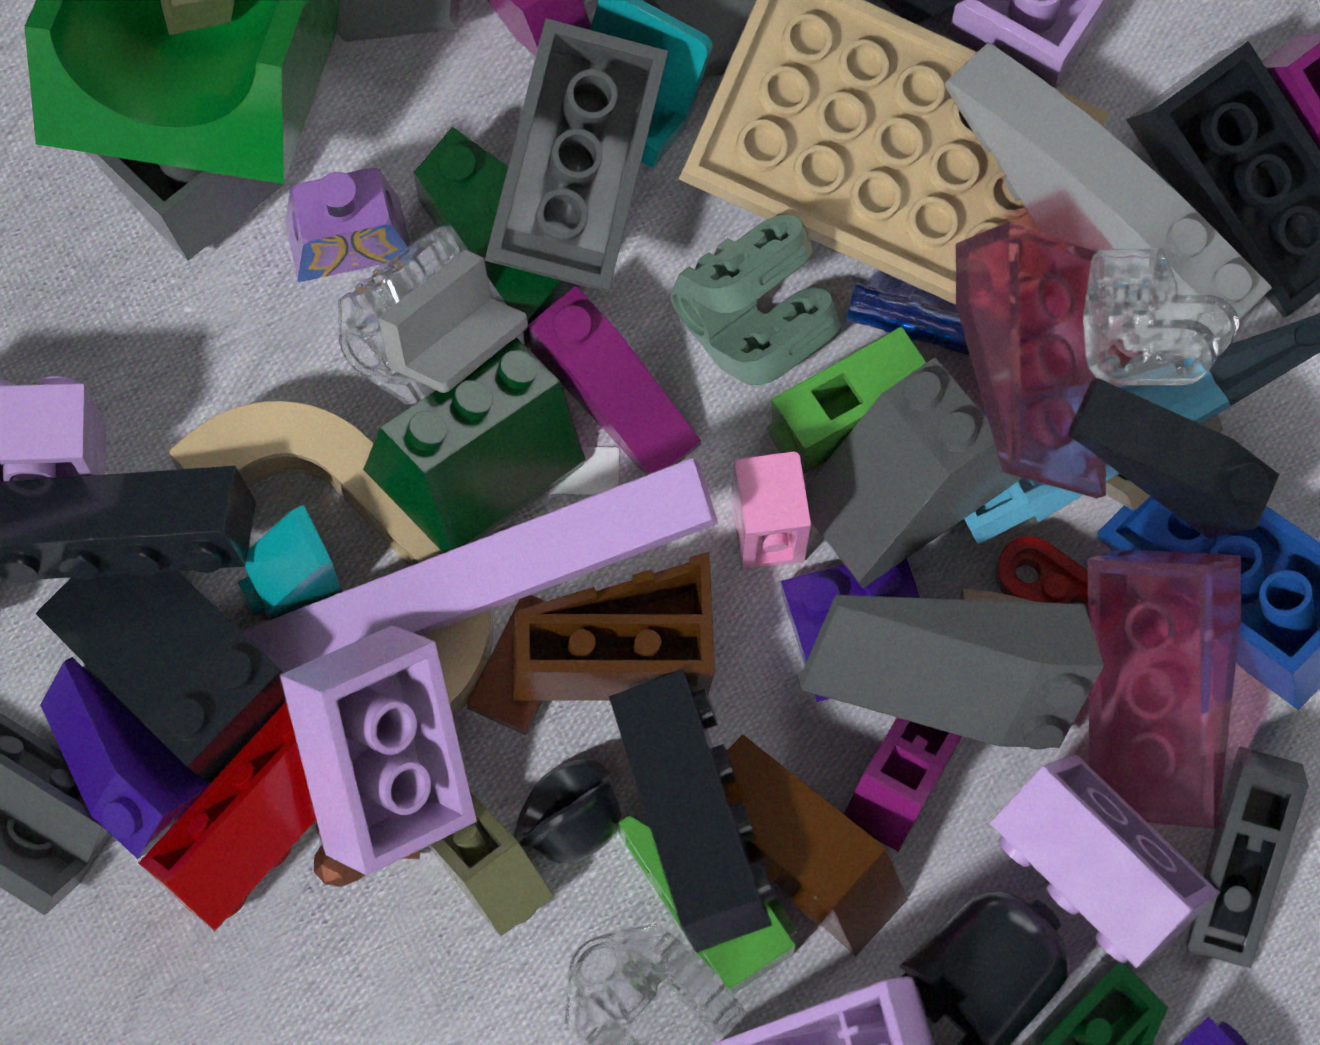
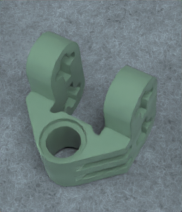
[670,215,841,385]

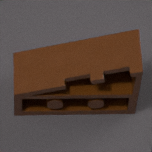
[512,552,715,701]
[726,734,908,957]

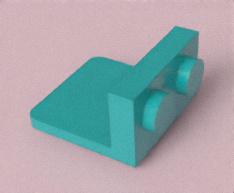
[590,0,713,168]

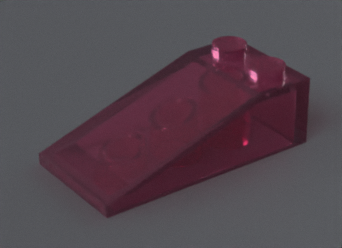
[956,221,1106,499]
[1087,549,1241,829]

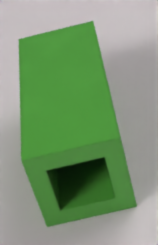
[767,327,926,474]

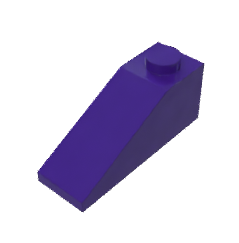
[40,657,210,859]

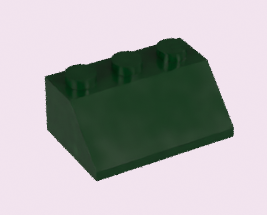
[363,337,586,553]

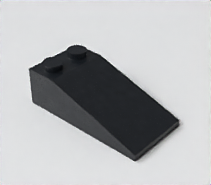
[1126,41,1320,317]
[35,571,287,784]

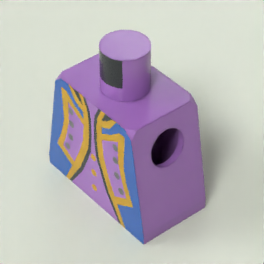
[285,168,413,283]

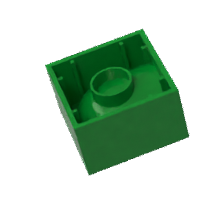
[24,0,339,184]

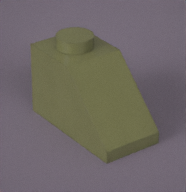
[428,792,554,937]

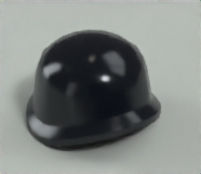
[514,759,621,863]

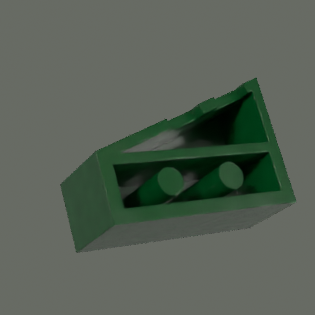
[413,127,581,349]
[1021,960,1168,1045]

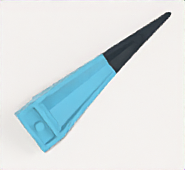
[964,313,1320,545]

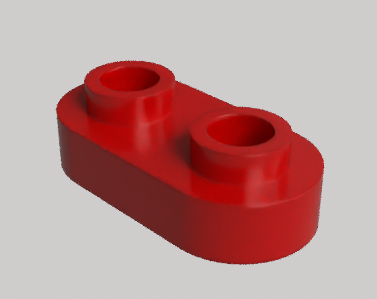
[995,536,1115,638]

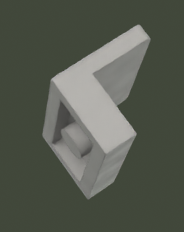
[378,250,528,393]

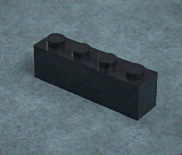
[0,466,256,584]
[609,669,776,953]

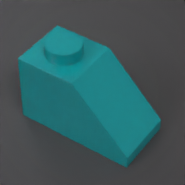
[237,505,342,620]

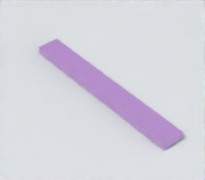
[241,458,719,673]

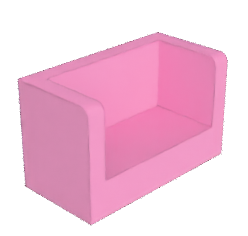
[731,452,811,570]

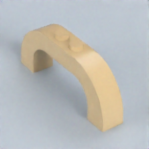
[168,401,493,718]

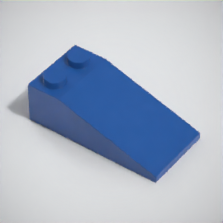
[1097,496,1320,710]

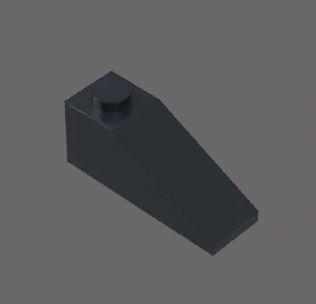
[1067,378,1280,539]
[1186,746,1309,969]

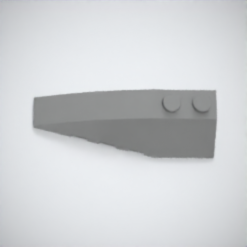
[944,42,1272,370]

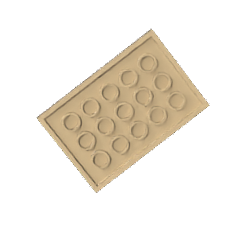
[678,0,1109,333]

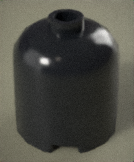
[899,891,1070,1045]

